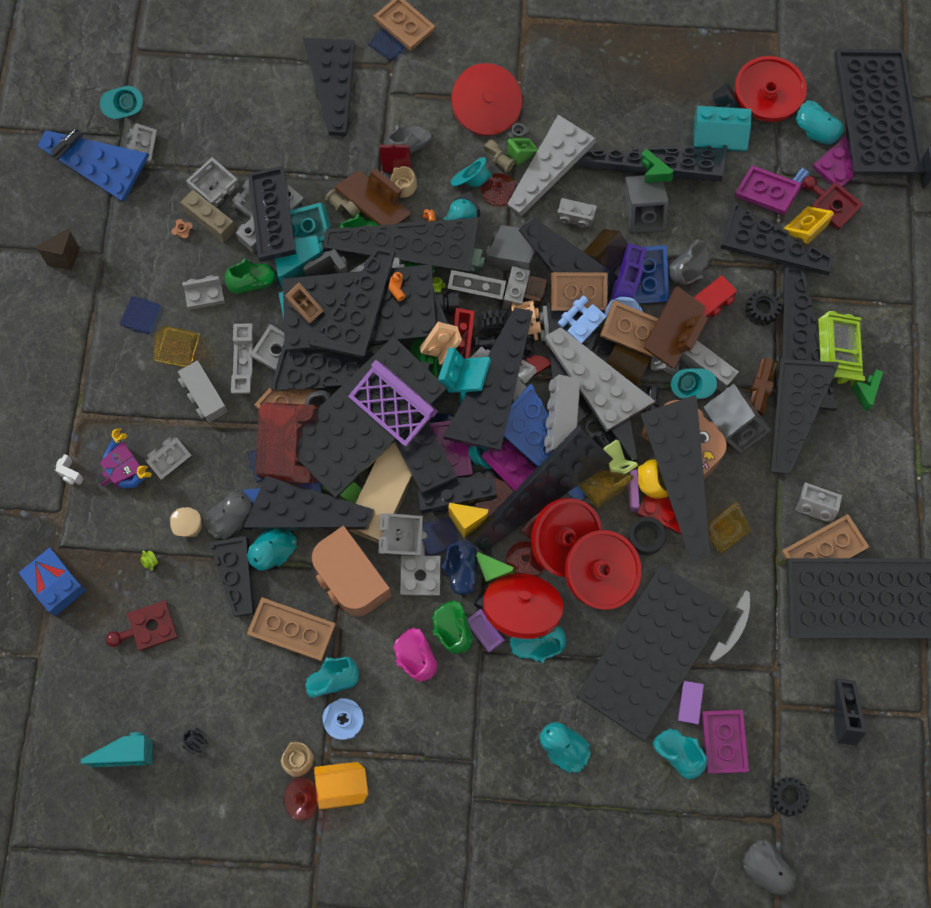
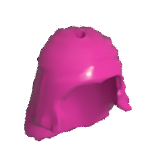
[393,627,438,682]

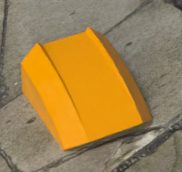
[314,762,368,810]

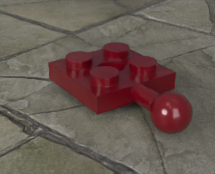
[802,176,863,231]
[106,600,178,652]

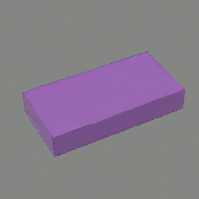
[627,470,639,513]
[468,609,505,653]
[677,681,704,725]

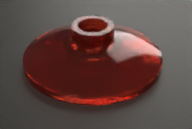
[481,173,517,206]
[506,541,543,576]
[284,778,318,820]

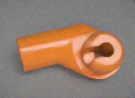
[423,209,437,222]
[388,272,406,302]

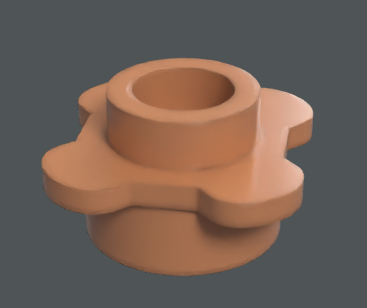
[171,219,193,239]

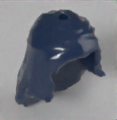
[441,540,477,596]

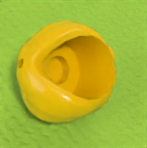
[637,459,669,499]

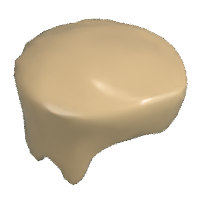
[391,166,417,198]
[170,507,203,537]
[281,742,314,777]

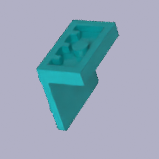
[438,347,491,393]

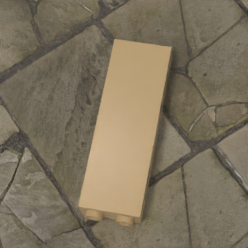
[347,442,413,544]

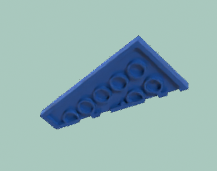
[38,130,150,201]
[504,384,592,500]

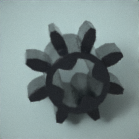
[182,727,207,755]

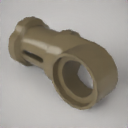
[483,140,516,173]
[324,189,361,218]

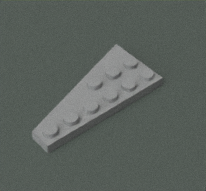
[508,115,596,216]
[544,327,655,432]

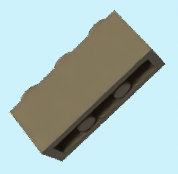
[180,190,236,243]

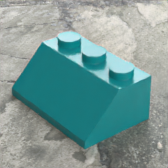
[694,106,751,152]

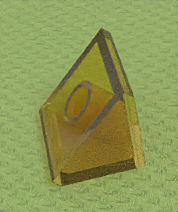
[153,325,200,367]
[579,470,634,508]
[708,501,751,554]

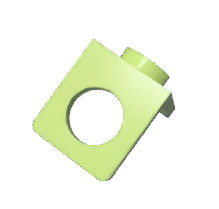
[604,440,638,474]

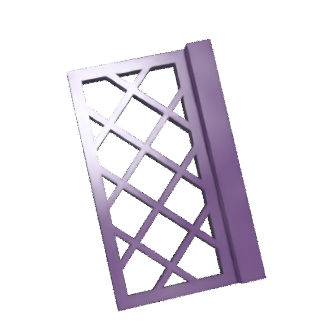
[348,360,438,447]

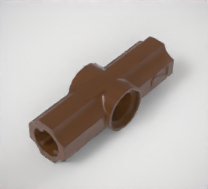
[749,358,777,416]

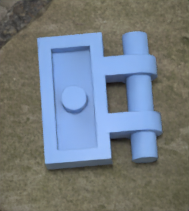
[558,296,607,344]

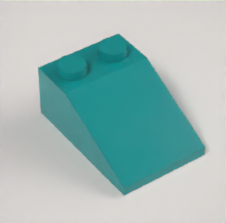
[291,202,332,243]
[81,732,153,767]

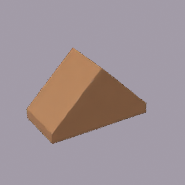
[285,283,324,323]

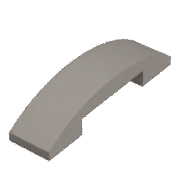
[231,323,253,394]
[707,591,750,664]

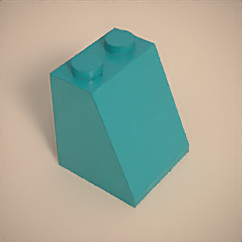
[275,235,324,292]

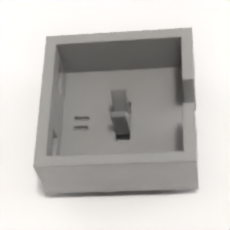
[186,157,239,207]
[378,513,423,556]

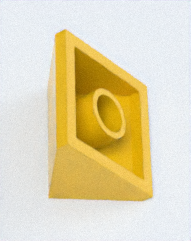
[784,206,834,245]
[449,503,488,538]

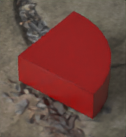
[525,356,551,375]

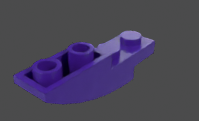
[608,243,647,305]

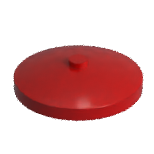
[734,56,807,122]
[451,63,522,136]
[531,498,603,577]
[565,530,642,610]
[483,573,563,639]

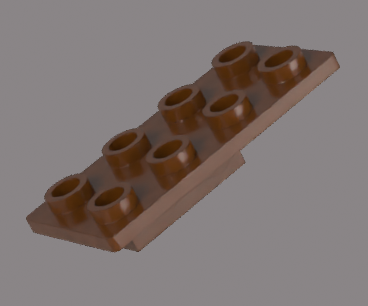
[335,168,411,226]
[644,287,708,368]

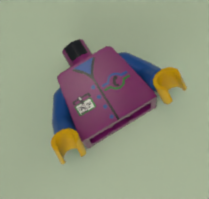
[96,428,151,489]

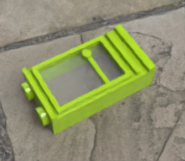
[818,311,865,386]

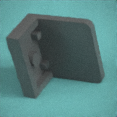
[303,249,349,277]

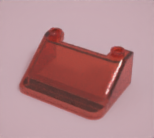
[256,403,317,483]

